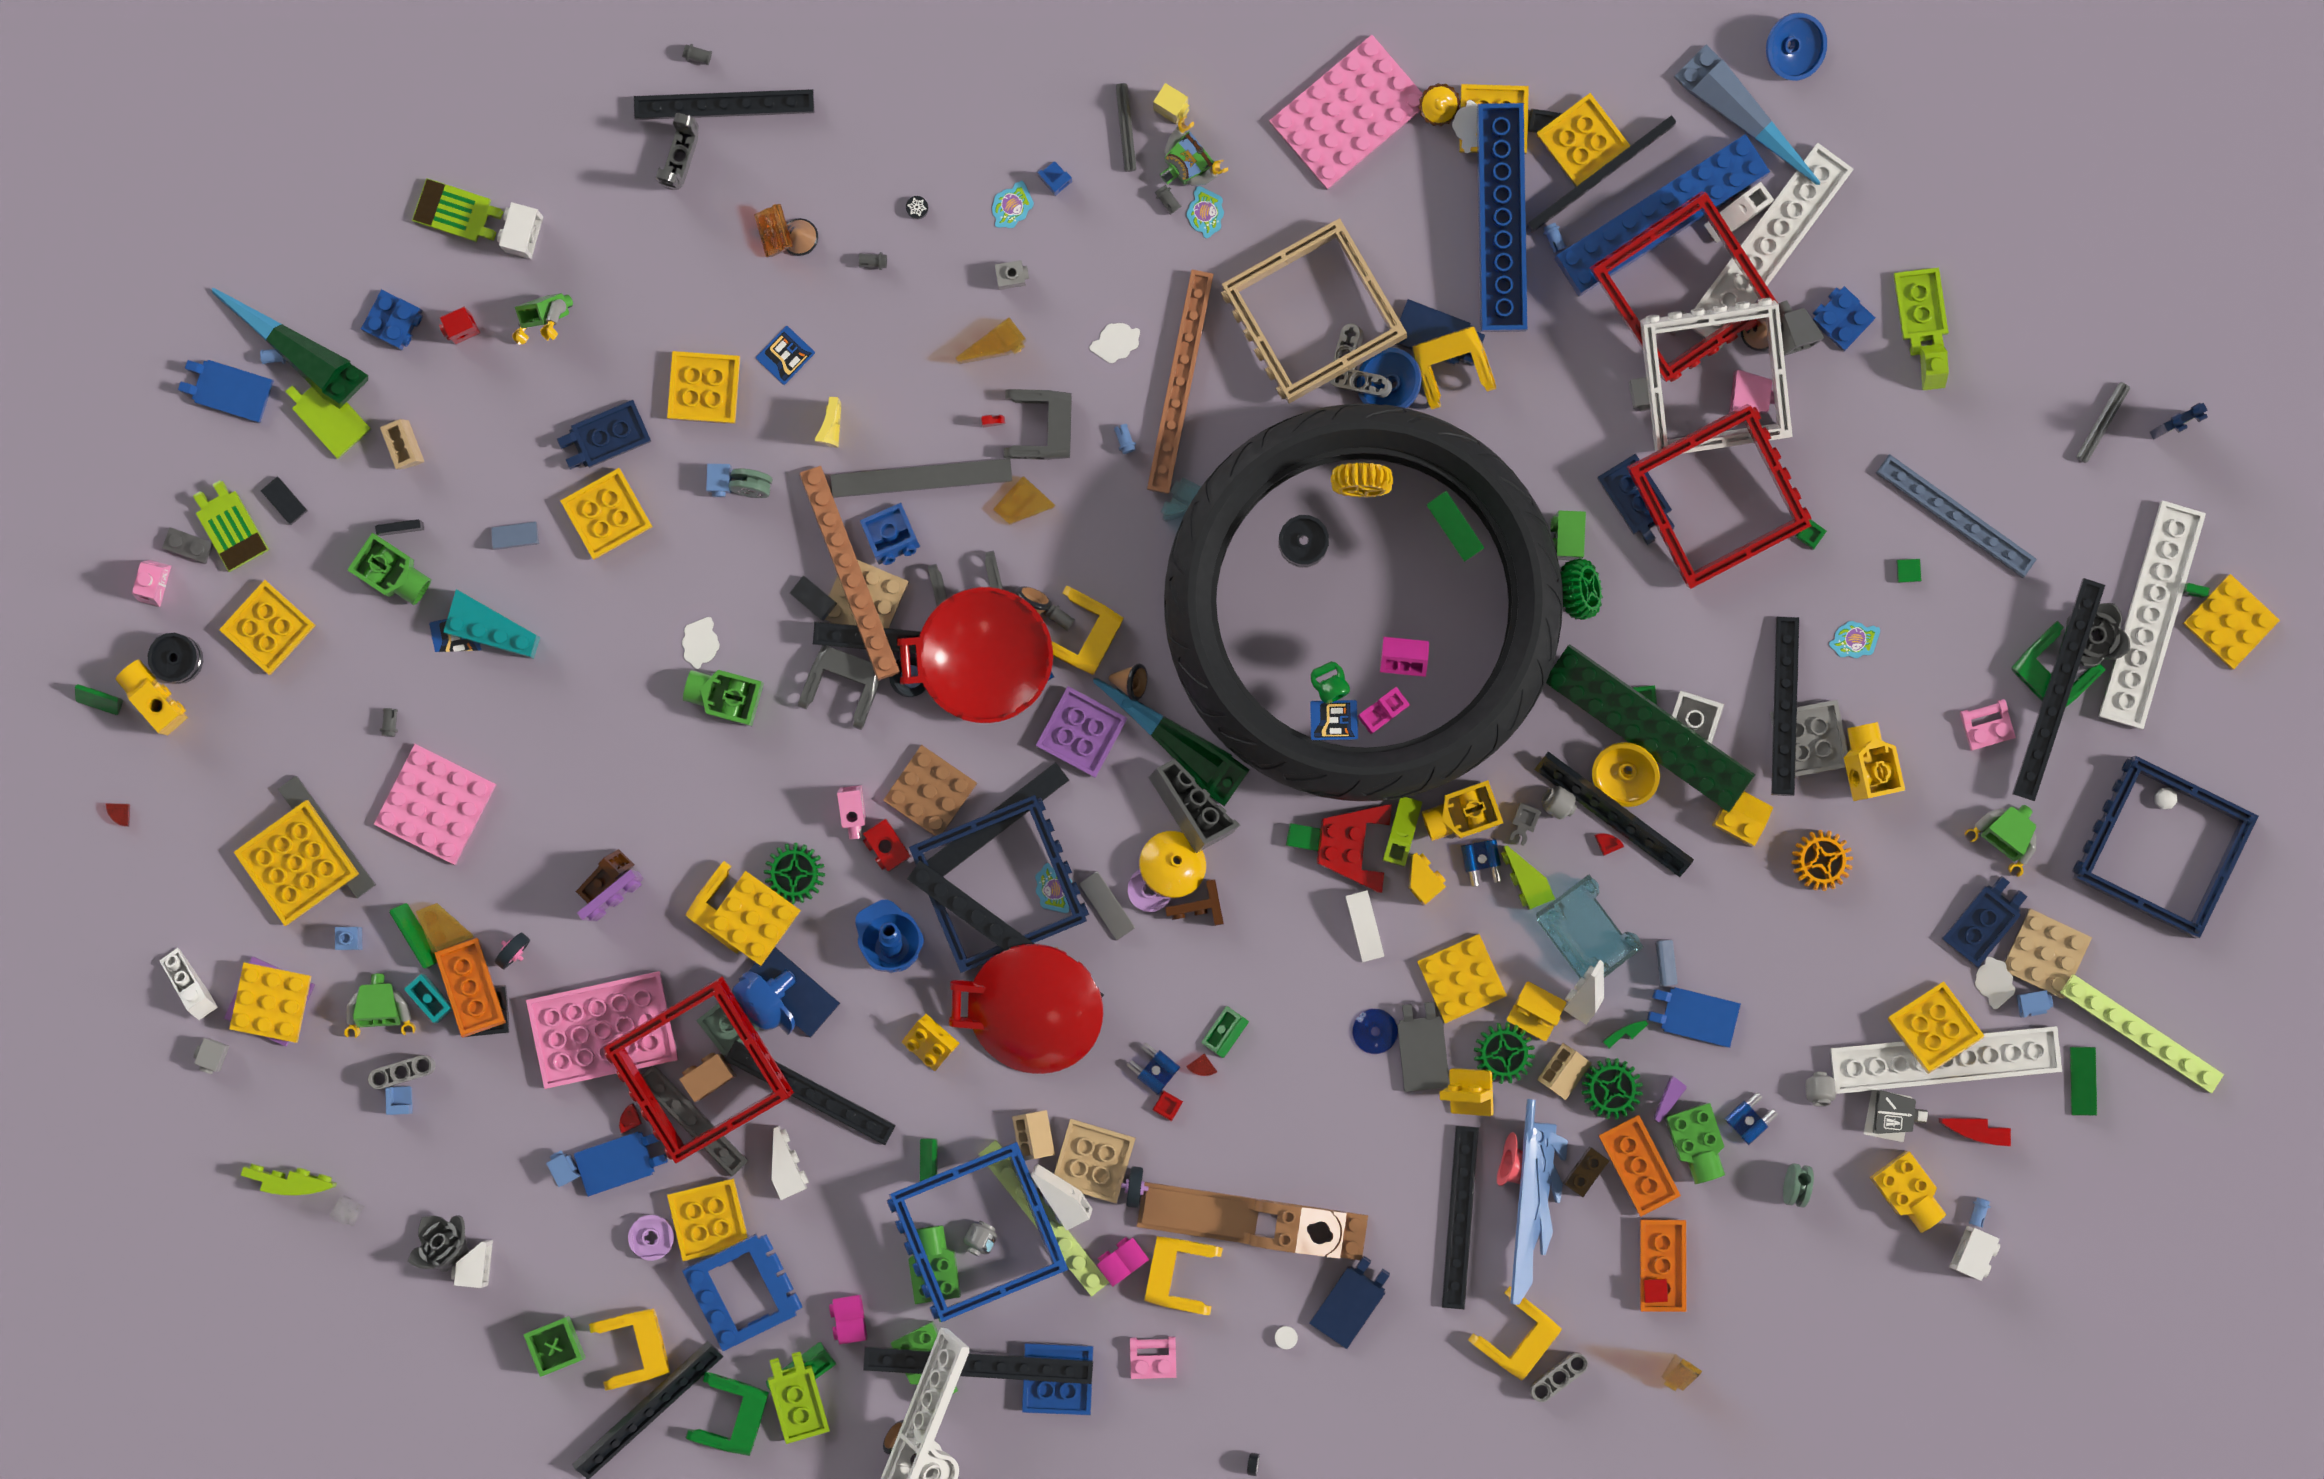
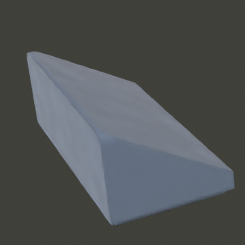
[492,522,539,550]
[1655,940,1678,986]

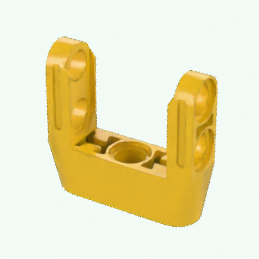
[1412,326,1496,410]
[1052,585,1124,675]
[685,861,740,954]
[1144,1236,1223,1315]
[1468,1286,1562,1381]
[588,1308,670,1391]

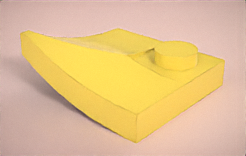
[815,397,841,448]

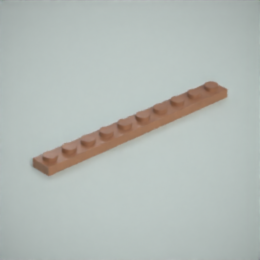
[1147,269,1214,494]
[799,466,900,681]

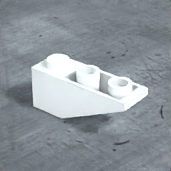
[1703,182,1774,244]
[159,948,218,1020]
[1564,960,1604,1025]
[771,1126,809,1200]
[1031,1164,1093,1231]

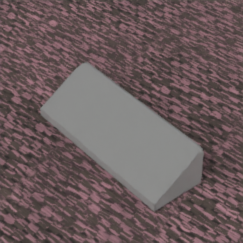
[1079,871,1135,940]

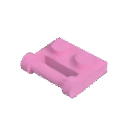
[1960,699,2016,751]
[1130,1336,1177,1379]

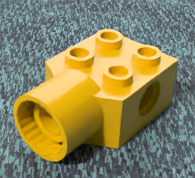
[115,659,188,736]
[1844,722,1905,801]
[1421,780,1504,841]
[1869,1150,1946,1233]

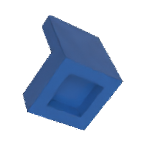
[1037,162,1072,196]

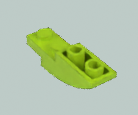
[241,1163,337,1195]

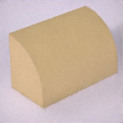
[380,419,424,470]
[1537,1043,1592,1100]
[1012,1110,1055,1161]

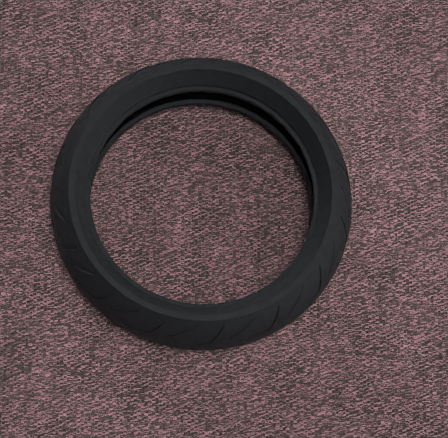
[1164,403,1563,801]

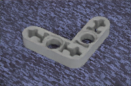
[1330,324,1392,398]

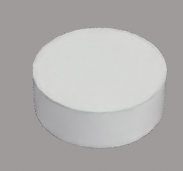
[1275,1326,1298,1349]

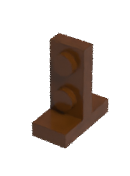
[575,849,635,904]
[1165,879,1224,926]

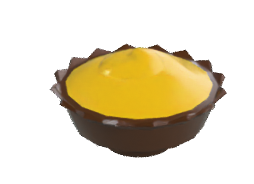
[1418,83,1461,127]

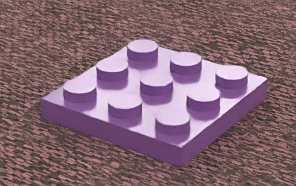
[1036,686,1128,778]
[577,870,644,922]

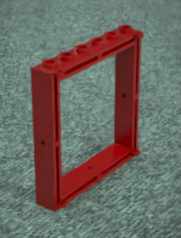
[1589,191,1778,382]
[1627,404,1812,589]
[604,976,794,1164]

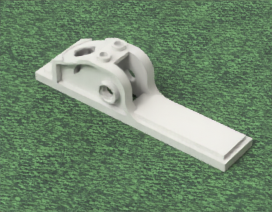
[881,1327,970,1479]

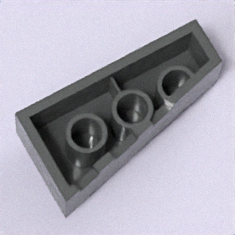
[1148,759,1240,853]

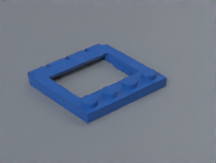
[682,1234,803,1351]

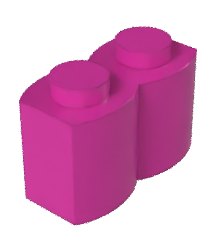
[1097,1236,1149,1287]
[829,1295,868,1345]

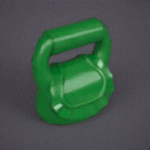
[1311,661,1350,704]

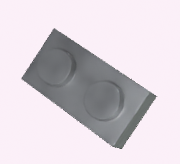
[162,527,213,564]

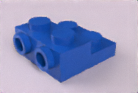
[1813,286,1876,351]
[361,289,423,350]
[860,503,920,565]

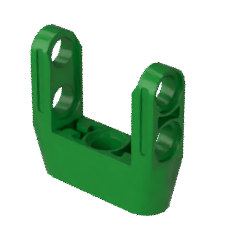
[2011,621,2106,707]
[685,1372,769,1456]

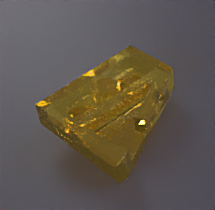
[993,476,1056,525]
[416,903,474,954]

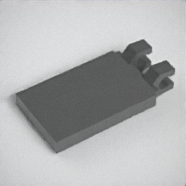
[1397,1002,1450,1092]

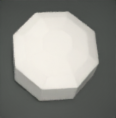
[2154,788,2177,809]

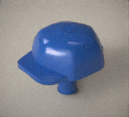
[855,899,924,973]
[732,969,796,1035]

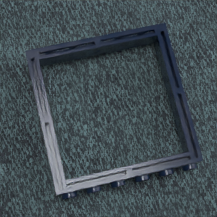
[2072,756,2259,939]
[909,795,1089,973]

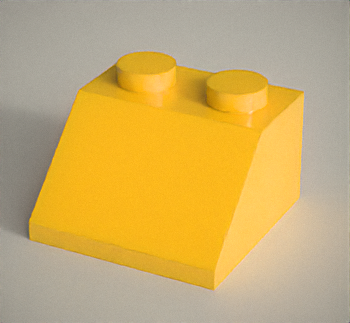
[1712,791,1773,847]

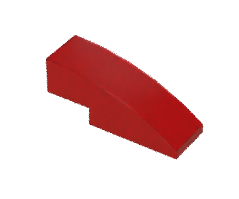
[1939,1118,2011,1146]

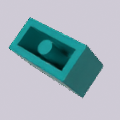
[404,974,453,1023]

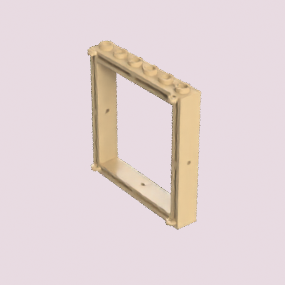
[1220,218,1407,404]

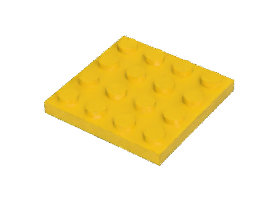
[234,800,359,926]

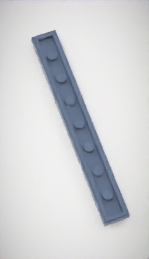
[1876,454,2037,578]

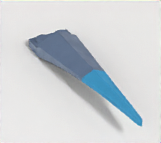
[1674,44,1820,185]

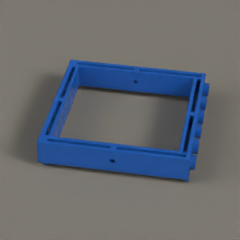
[887,1142,1068,1322]

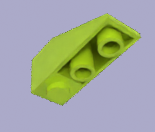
[1382,797,1422,867]
[1501,845,1555,910]

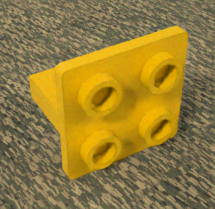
[1506,981,1567,1041]
[902,1014,960,1071]
[1439,1068,1493,1116]

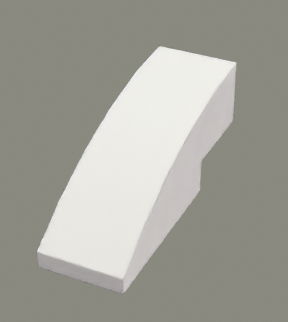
[1345,890,1384,962]

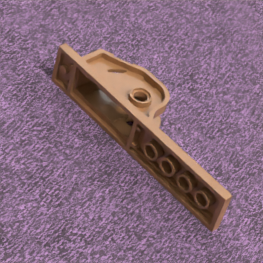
[1137,1182,1368,1260]

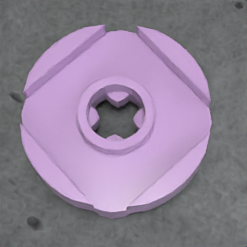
[1128,869,1171,912]
[628,1215,674,1261]

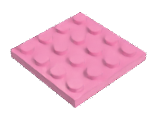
[374,744,496,865]

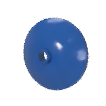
[1766,12,1827,81]
[1357,348,1422,408]

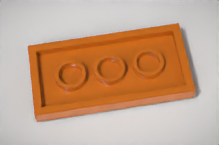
[435,938,506,1038]
[1598,1115,1681,1217]
[1640,1220,1686,1312]

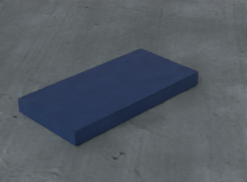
[749,947,840,1038]

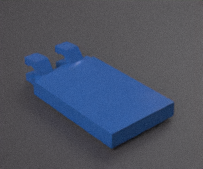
[178,360,274,423]
[1647,987,1741,1048]
[574,1132,668,1197]

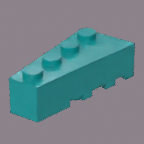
[444,589,540,659]

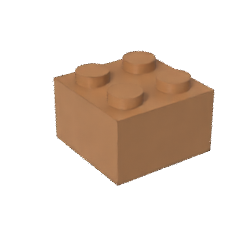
[679,1052,736,1102]

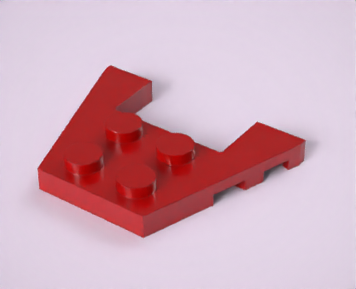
[1317,805,1392,893]

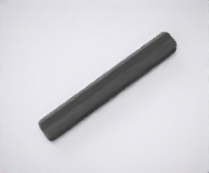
[1116,83,1136,172]
[2076,382,2130,463]

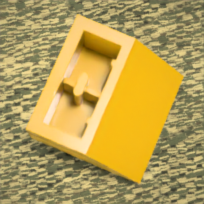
[1408,852,1446,905]

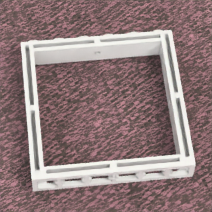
[1640,298,1793,454]

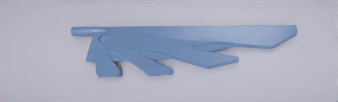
[1510,1099,1568,1305]

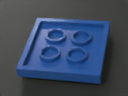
[1022,1343,1093,1415]

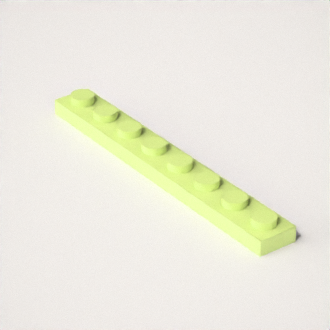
[2060,974,2224,1093]
[978,1140,1109,1297]

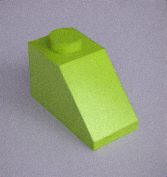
[1920,344,1949,391]

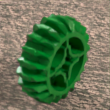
[1560,558,1603,620]
[764,843,825,904]
[1473,1023,1535,1084]
[1581,1058,1643,1119]

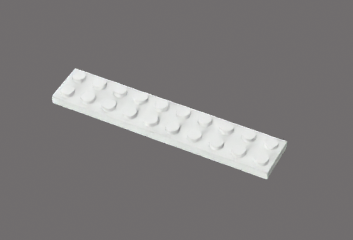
[1691,143,1854,350]
[2098,500,2206,730]
[1830,1026,2062,1094]

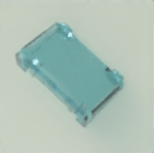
[1536,874,1643,979]

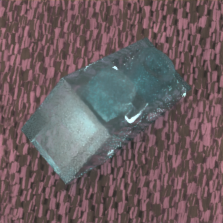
[1160,477,1201,522]

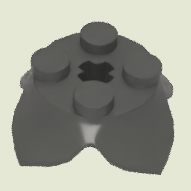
[2066,603,2130,666]
[408,1215,469,1272]

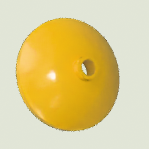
[1592,742,1660,807]
[1139,831,1206,898]

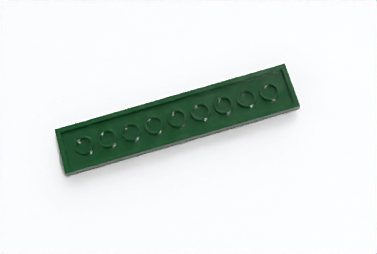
[1546,644,1755,812]

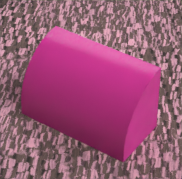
[1380,637,1429,677]

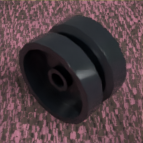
[1278,515,1329,568]
[147,632,204,684]

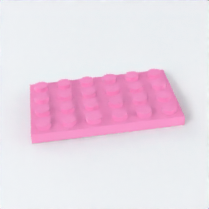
[1269,35,1423,190]
[526,971,679,1089]

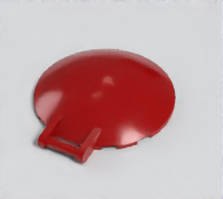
[897,587,1053,723]
[949,944,1104,1074]

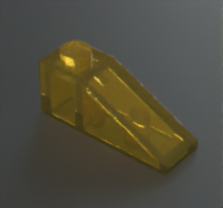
[956,317,1026,364]
[1661,1354,1702,1391]

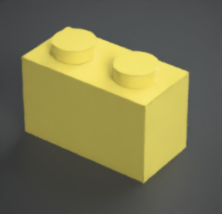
[1153,83,1190,124]

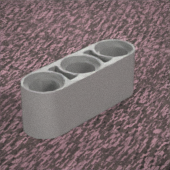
[368,1055,436,1089]
[1530,1352,1588,1402]

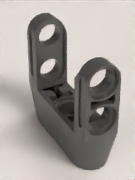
[655,113,699,190]
[1003,389,1072,460]
[928,550,1003,606]
[798,645,880,730]

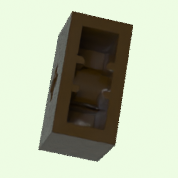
[1563,1147,1610,1197]

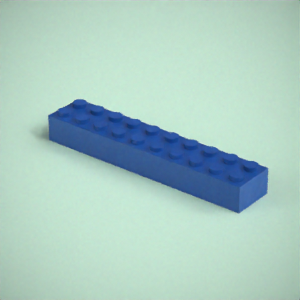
[1477,103,1528,332]
[1554,134,1770,297]

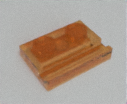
[754,204,793,257]

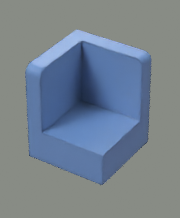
[385,1086,413,1115]

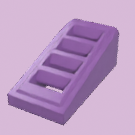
[1654,1076,1687,1122]

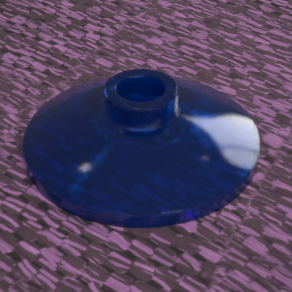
[1352,1009,1398,1054]

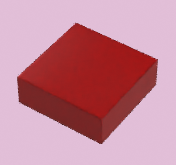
[1152,1090,1183,1121]
[1643,1279,1668,1303]

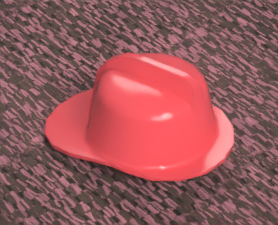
[1497,1132,1523,1186]

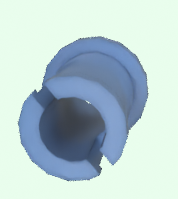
[1543,223,1567,253]
[260,349,286,364]
[1114,424,1136,454]
[1969,1197,1991,1228]

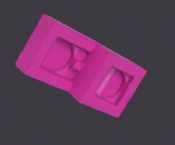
[1357,687,1410,734]

